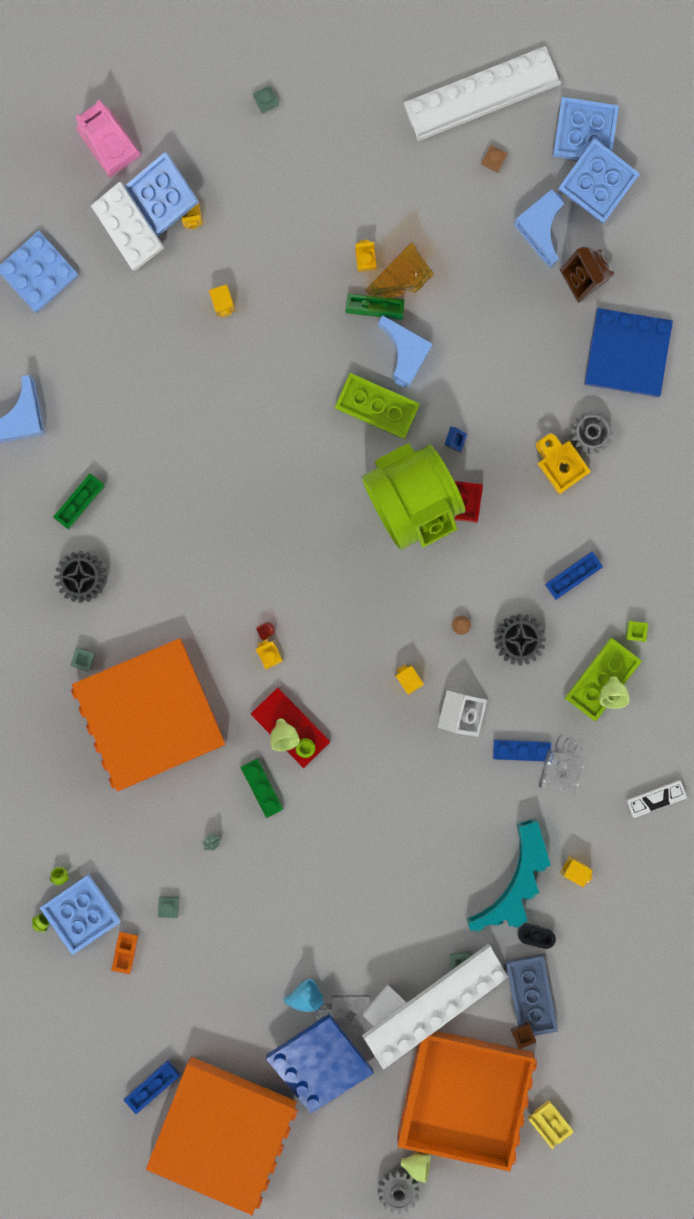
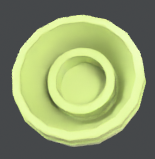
[599,676,630,709]
[270,719,300,751]
[401,1152,431,1183]

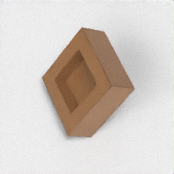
[481,145,508,173]

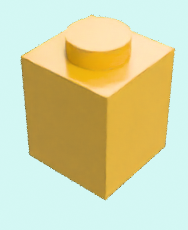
[209,284,236,317]
[395,664,424,695]
[560,856,593,888]

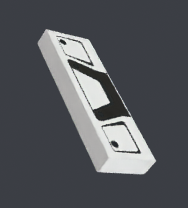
[625,779,687,818]

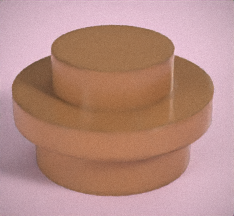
[452,616,471,635]

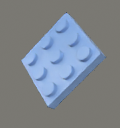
[552,97,619,161]
[558,138,640,224]
[125,152,199,237]
[0,230,79,313]
[40,874,121,955]

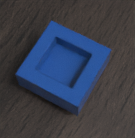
[444,426,467,452]

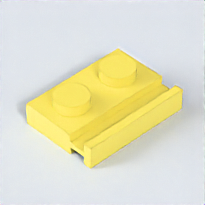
[527,1100,574,1149]

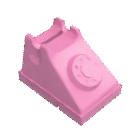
[76,100,141,177]

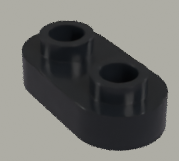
[517,923,556,949]

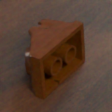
[560,246,614,303]

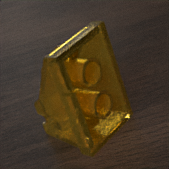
[365,242,434,298]

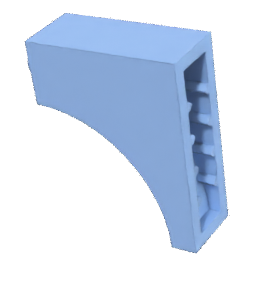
[514,189,564,268]
[378,315,433,388]
[0,375,45,443]

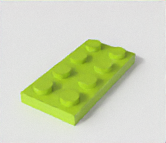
[335,373,420,440]
[564,638,642,722]

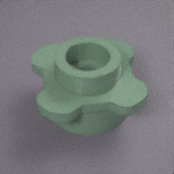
[203,833,222,851]

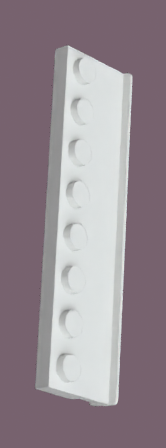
[403,46,561,141]
[362,944,508,1070]

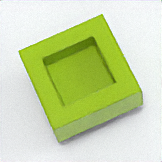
[625,621,648,642]

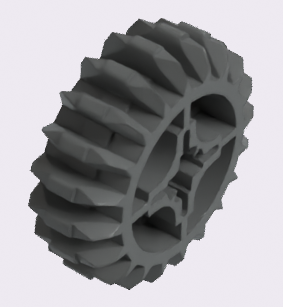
[54,551,107,603]
[494,614,546,666]

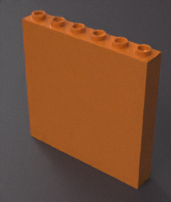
[71,638,226,792]
[397,1031,537,1172]
[146,1056,298,1216]

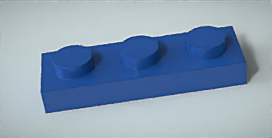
[544,551,603,600]
[492,739,551,762]
[123,1060,180,1114]

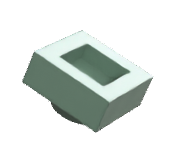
[253,85,279,114]
[70,647,96,672]
[158,897,179,918]
[450,951,470,970]

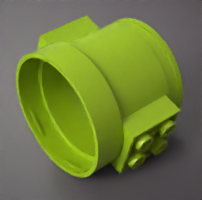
[361,443,465,551]

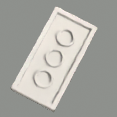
[91,182,164,271]

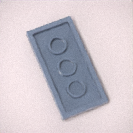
[505,954,558,1036]

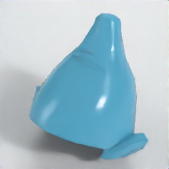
[283,979,324,1012]

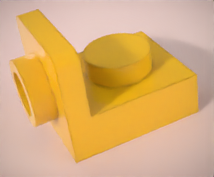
[181,203,203,229]
[355,240,377,272]
[255,639,283,670]

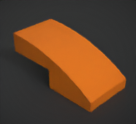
[111,932,138,974]

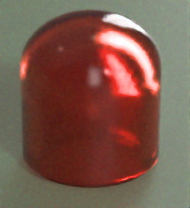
[256,622,275,640]

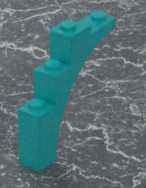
[466,818,551,932]

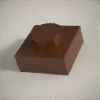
[511,1022,537,1049]

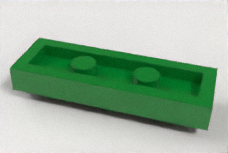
[345,293,405,320]
[53,473,106,530]
[240,758,284,818]

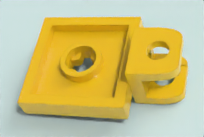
[535,433,591,495]

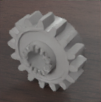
[569,411,613,454]
[377,1168,420,1214]

